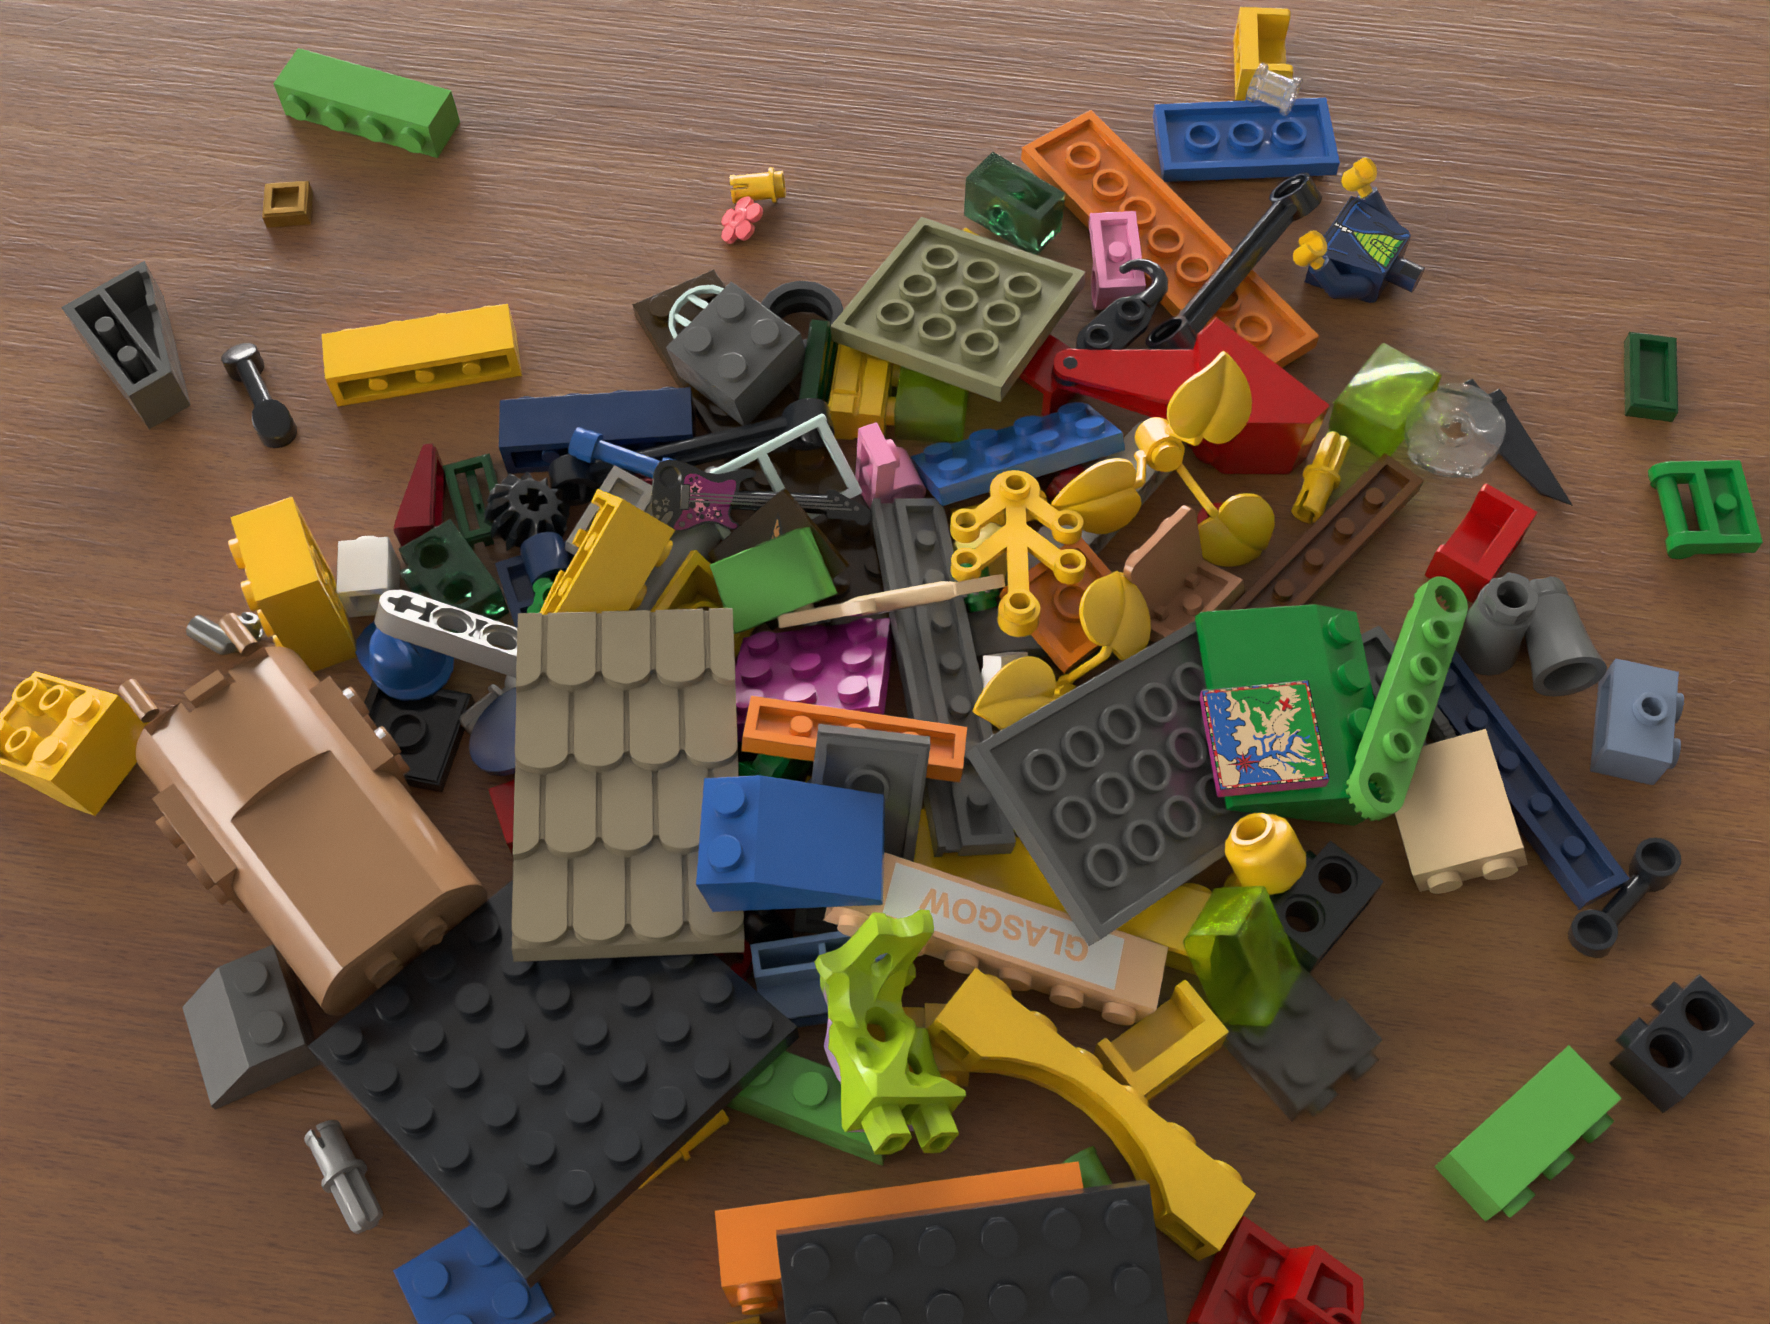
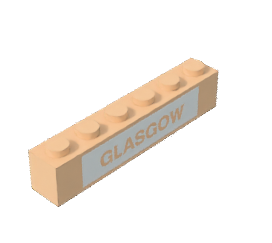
[823,852,1168,1025]

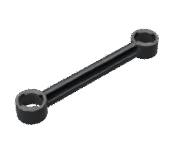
[1145,173,1322,350]
[548,398,835,506]

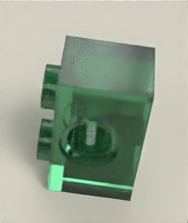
[964,152,1066,255]

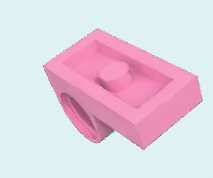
[1089,211,1146,310]
[855,423,926,508]

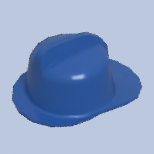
[355,621,454,701]

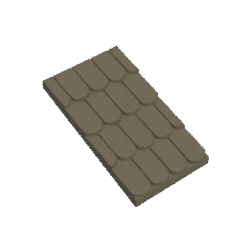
[512,608,744,962]

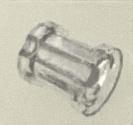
[1246,62,1303,116]

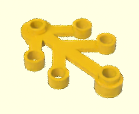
[950,470,1086,637]

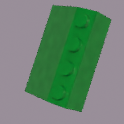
[1195,604,1384,826]

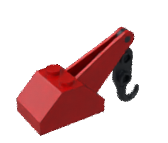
[1051,258,1330,474]

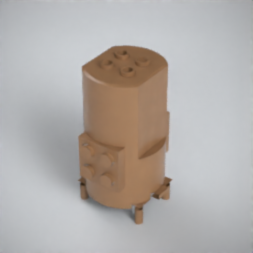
[118,613,487,1016]

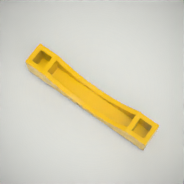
[928,968,1256,1262]

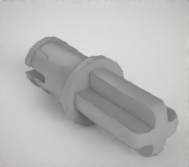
[304,1120,383,1234]

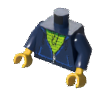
[1293,157,1425,303]

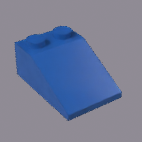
[696,775,885,912]

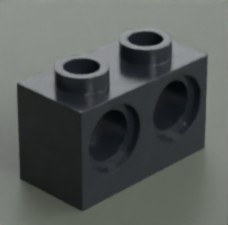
[1255,840,1384,977]
[1609,974,1755,1113]

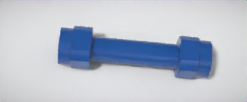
[568,427,674,478]

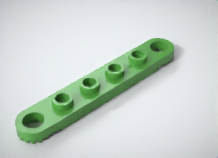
[1345,576,1468,821]

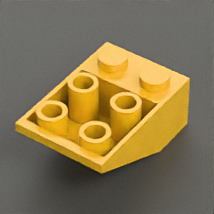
[0,671,150,816]

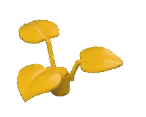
[1050,351,1275,567]
[973,570,1151,730]

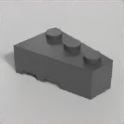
[61,261,191,429]

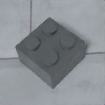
[666,281,806,426]

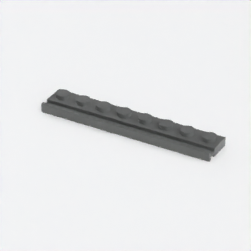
[870,498,1016,857]

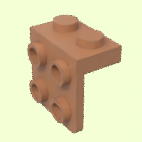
[1123,505,1245,643]

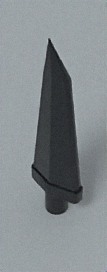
[1458,379,1573,506]

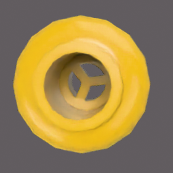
[1225,813,1306,895]

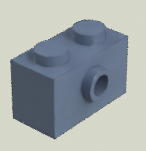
[1590,658,1684,785]

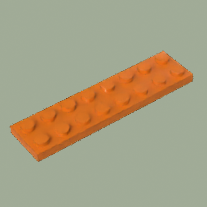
[1021,110,1319,368]

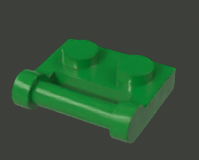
[1648,460,1763,559]

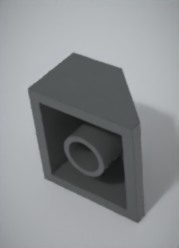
[182,945,321,1109]

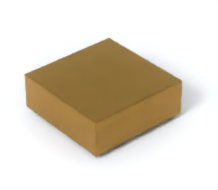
[262,181,313,228]

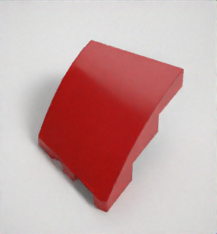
[1186,1216,1364,1324]

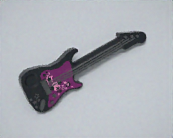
[651,460,872,532]

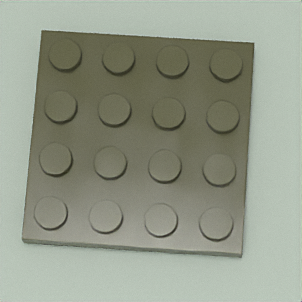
[830,217,1086,402]

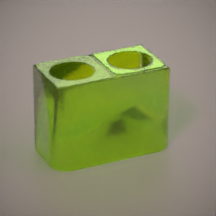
[1328,343,1442,458]
[894,366,969,444]
[1183,886,1302,1026]

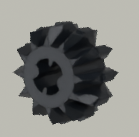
[484,471,570,551]

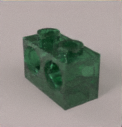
[398,519,510,633]

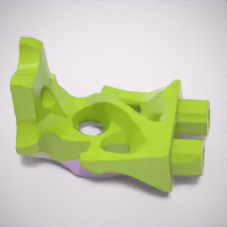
[814,909,966,1155]

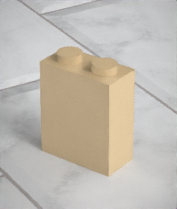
[1395,729,1528,894]

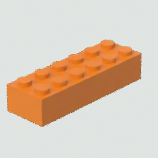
[715,1161,1083,1315]

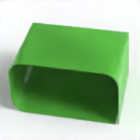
[710,527,838,634]

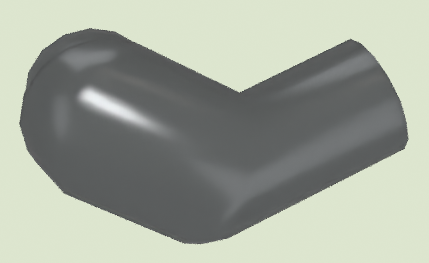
[186,612,264,655]

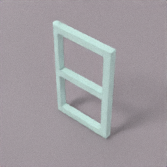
[709,414,863,541]

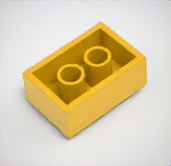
[228,497,357,672]

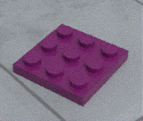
[735,618,894,742]

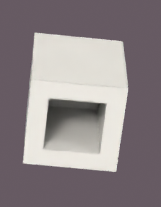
[336,536,400,617]

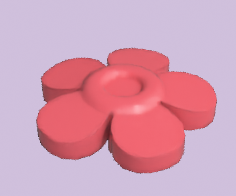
[721,196,763,244]

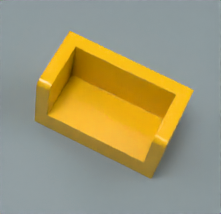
[1233,7,1293,101]
[1093,980,1229,1102]

